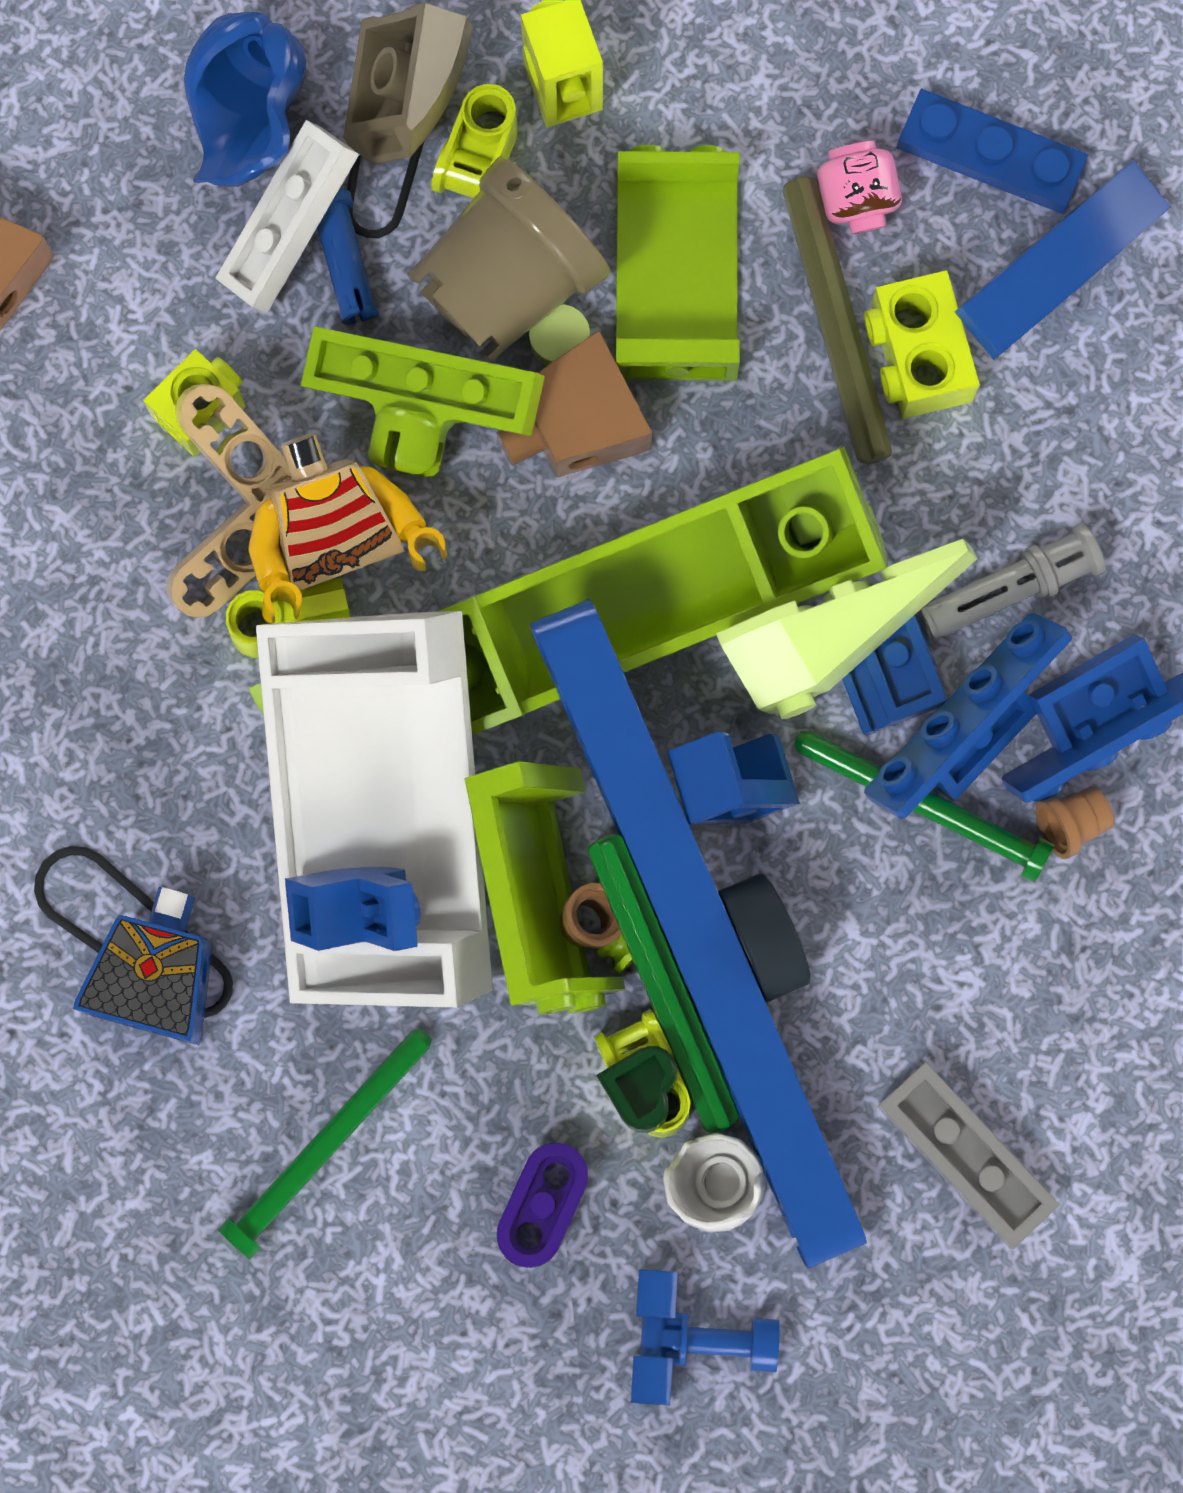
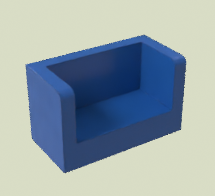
[667,732,800,825]

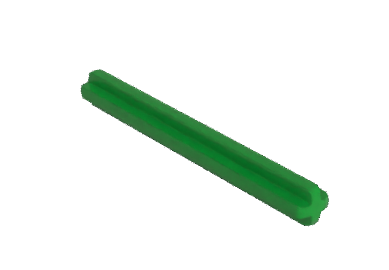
[588,834,739,1133]

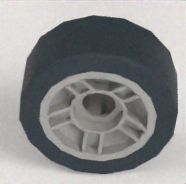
[718,874,811,1003]

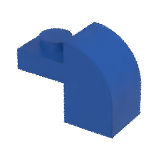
[285,867,421,951]

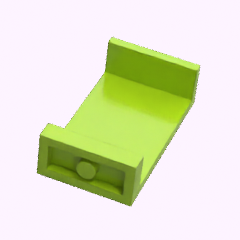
[616,145,740,381]

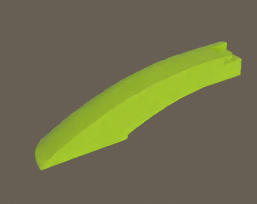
[248,446,888,735]

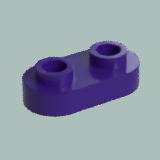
[497,1143,588,1268]

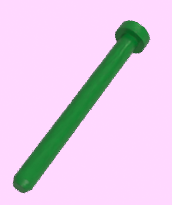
[793,731,1054,883]
[217,1028,432,1260]

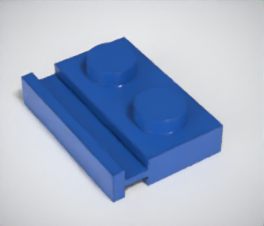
[842,613,949,736]

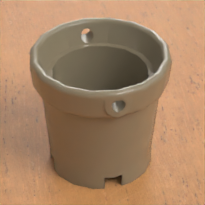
[407,156,610,363]

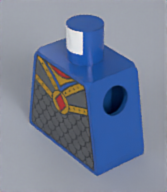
[73,887,212,1046]

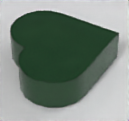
[596,1046,677,1133]

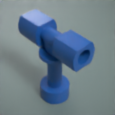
[630,1270,780,1405]

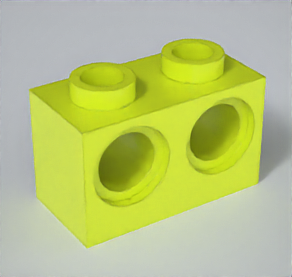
[864,270,980,419]

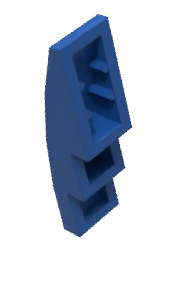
[955,160,1171,360]

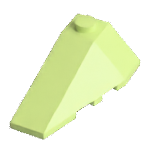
[716,539,977,719]

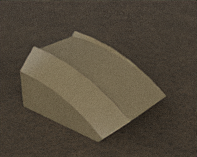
[343,2,473,164]

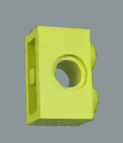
[521,0,603,128]

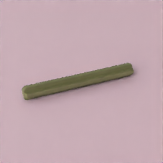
[783,176,892,465]

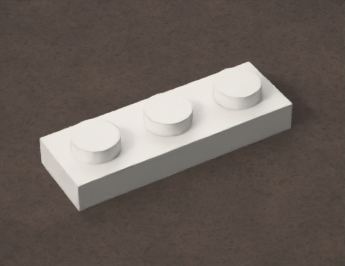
[215,120,359,313]

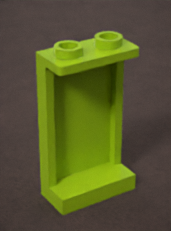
[464,761,625,1015]

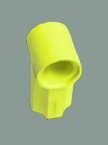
[226,577,350,658]

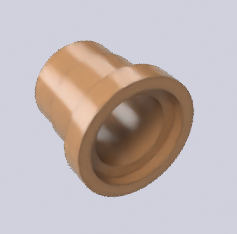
[1035,786,1114,859]
[559,883,622,948]

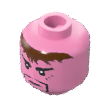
[817,140,902,235]

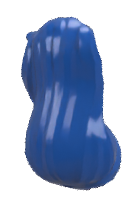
[184,12,306,187]

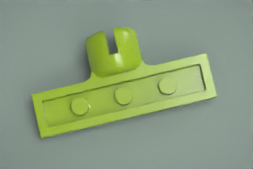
[301,326,545,477]

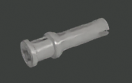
[917,522,1106,643]

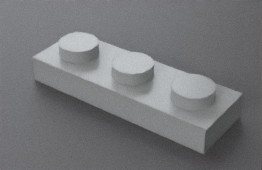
[877,1061,1060,1249]

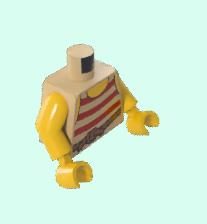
[248,433,447,623]

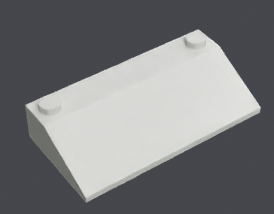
[256,611,493,1008]

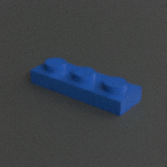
[896,88,1089,215]

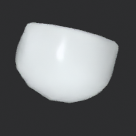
[663,1133,766,1233]

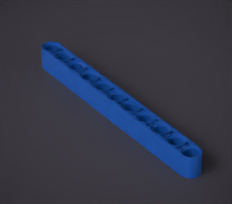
[530,598,867,1270]

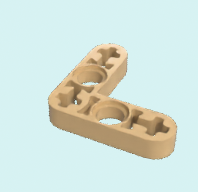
[166,384,292,618]

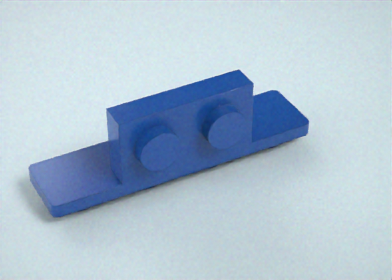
[864,613,1072,819]
[1001,634,1183,803]

